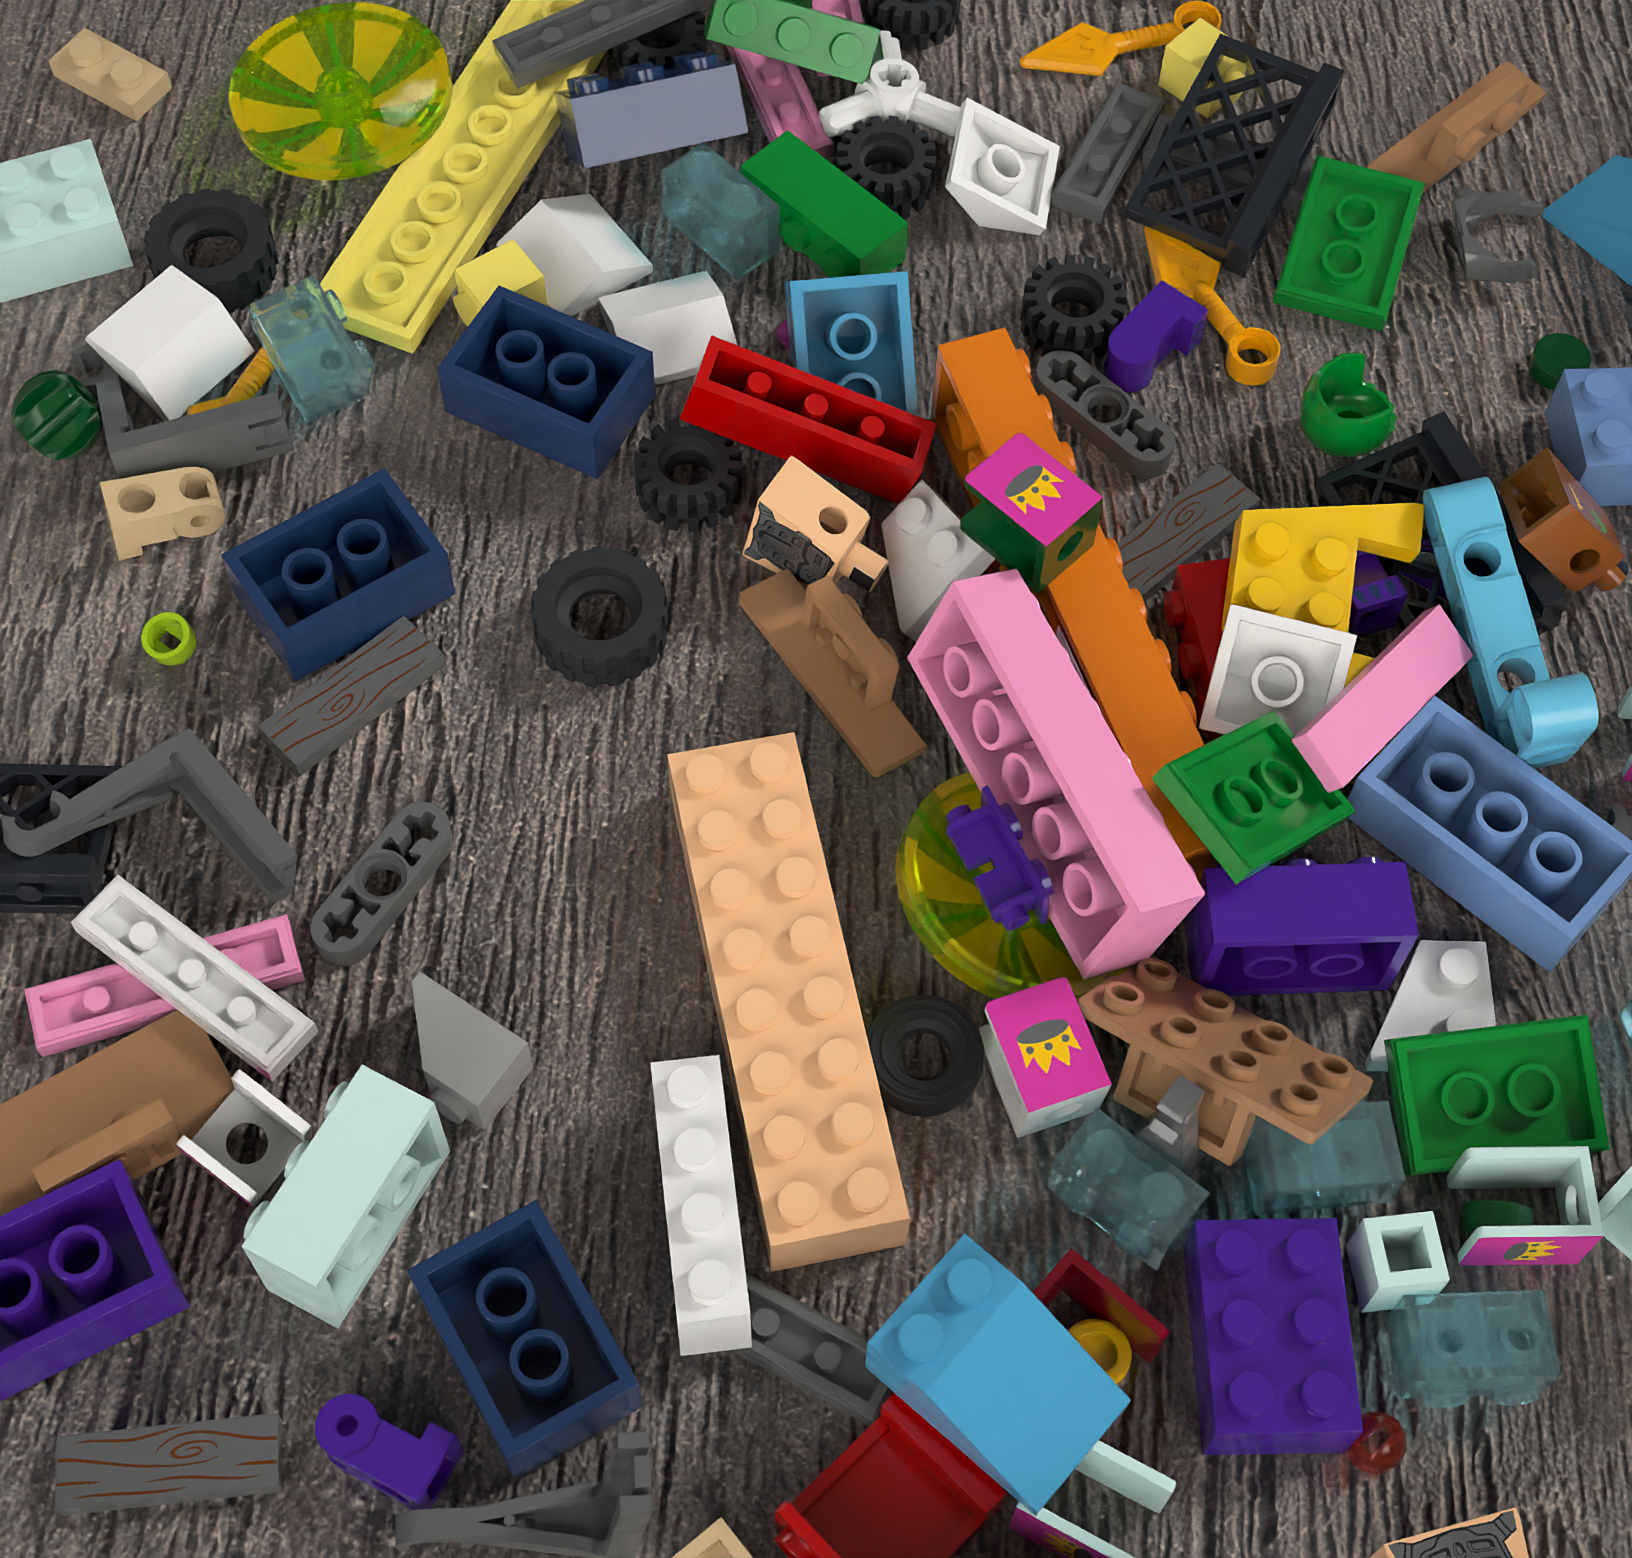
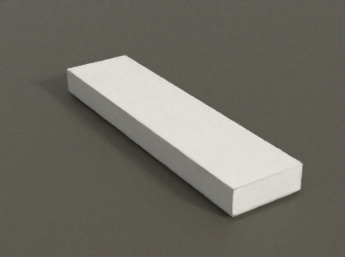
[71,875,318,1082]

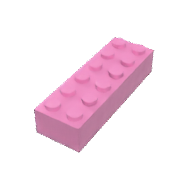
[907,569,1205,980]

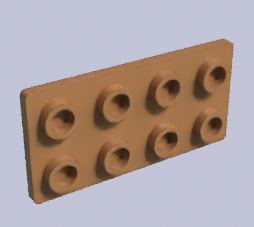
[1078,958,1373,1166]
[0,1009,234,1216]

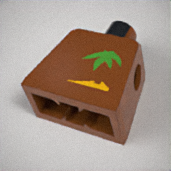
[1498,448,1629,592]

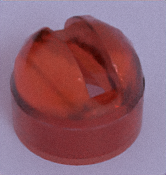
[1346,1412,1407,1475]

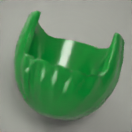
[1300,353,1397,458]

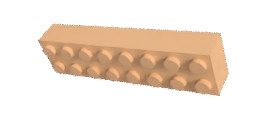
[667,732,910,1272]

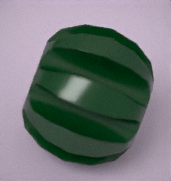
[11,370,103,461]

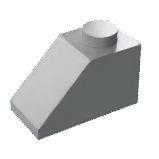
[412,972,533,1131]

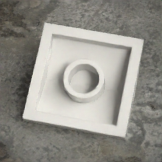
[945,98,1060,235]
[496,194,653,316]
[85,265,255,421]
[598,271,737,385]
[1198,604,1357,736]

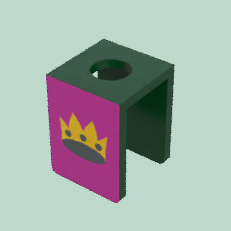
[959,433,1103,594]

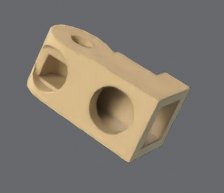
[100,467,226,561]

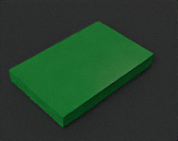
[1272,155,1425,332]
[1152,711,1355,885]
[1384,1015,1610,1176]

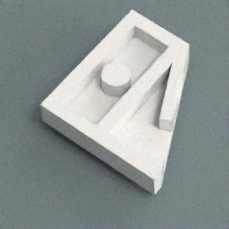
[881,480,995,642]
[1365,940,1496,1072]

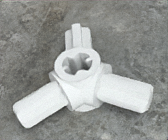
[819,30,961,138]

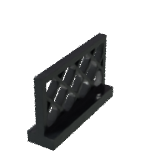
[1124,34,1344,278]
[1314,411,1567,635]
[0,763,122,914]

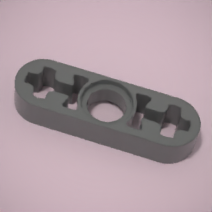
[1034,350,1175,479]
[310,802,453,966]

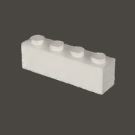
[650,1055,752,1356]

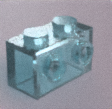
[661,142,780,280]
[250,275,375,424]
[1243,1098,1405,1215]
[1047,1108,1210,1271]
[1388,1290,1561,1408]

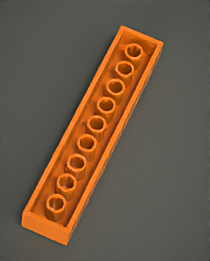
[931,327,1219,883]

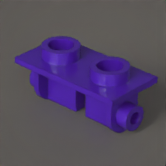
[946,785,1054,931]

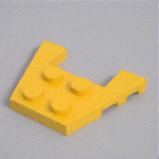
[1221,503,1425,689]

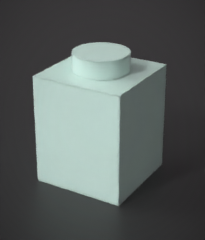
[1346,1211,1450,1313]

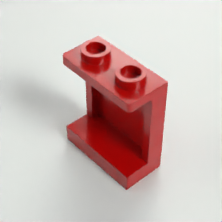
[774,1393,1007,1558]

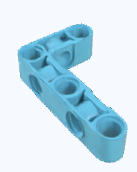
[1423,477,1598,769]

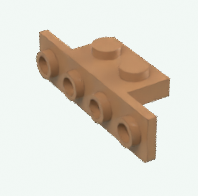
[1367,62,1547,192]
[739,569,927,777]

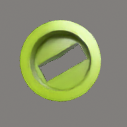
[141,612,197,666]

